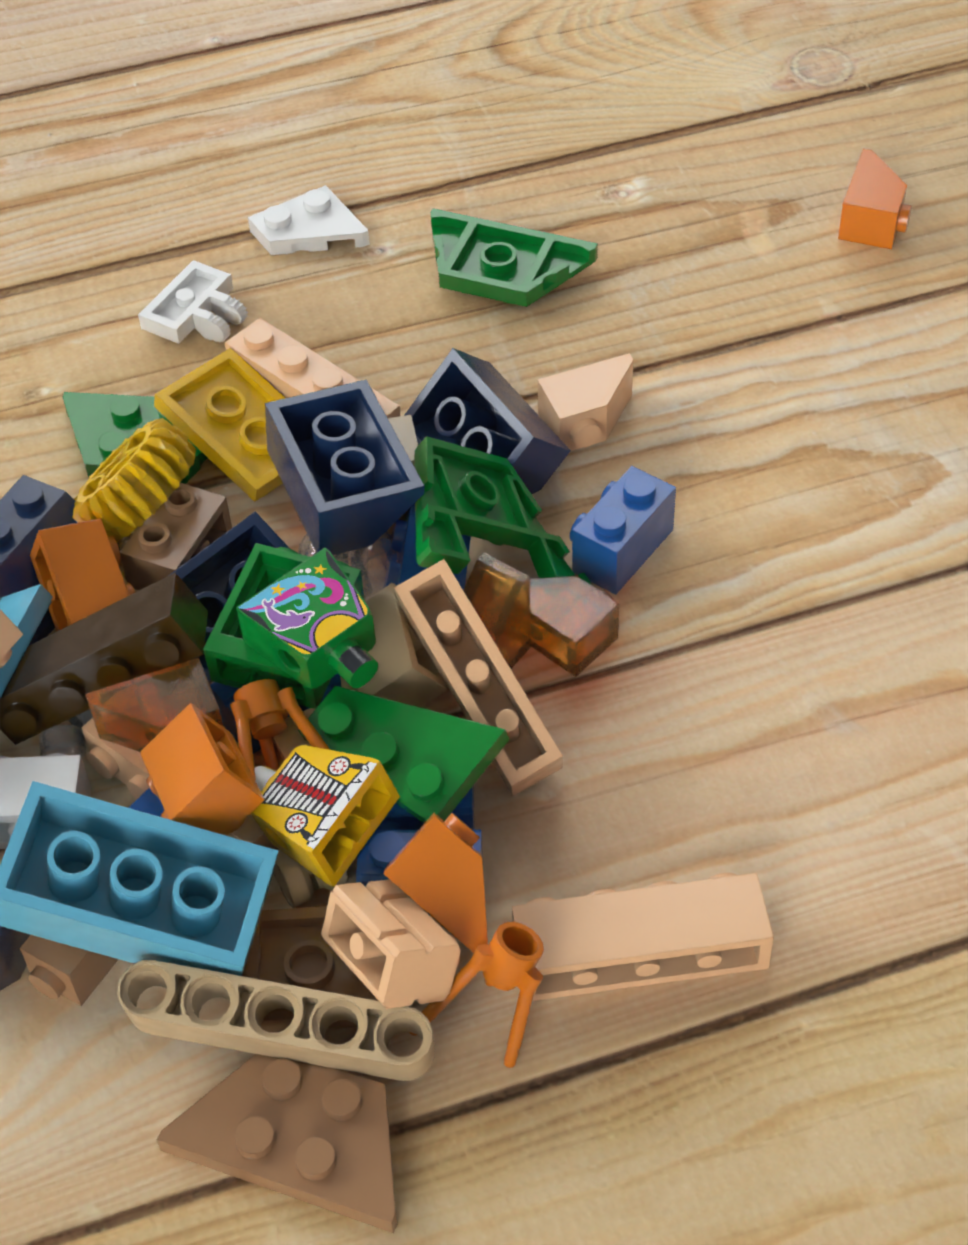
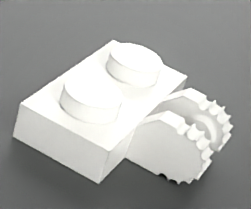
[138,260,248,344]

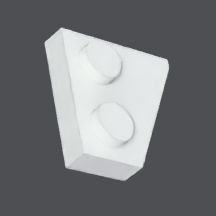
[248,185,370,255]

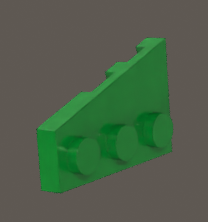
[298,686,510,823]

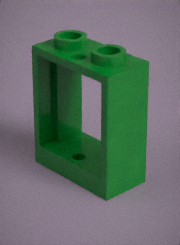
[203,543,365,709]

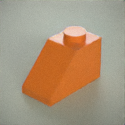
[838,148,912,250]
[383,813,488,953]

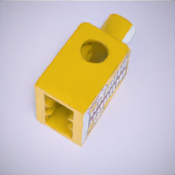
[251,745,400,887]

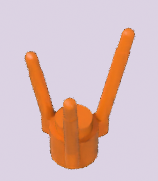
[230,679,330,781]
[409,922,544,1068]

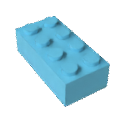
[0,781,278,976]

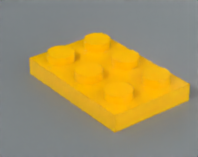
[154,348,285,502]

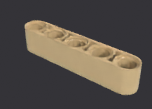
[117,960,435,1081]

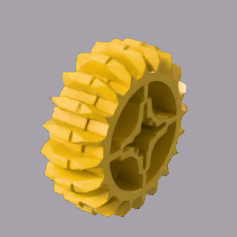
[72,418,196,542]

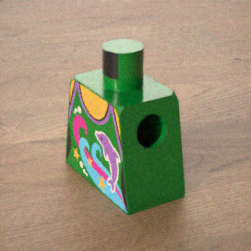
[236,547,378,688]

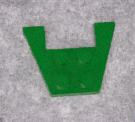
[414,436,594,602]

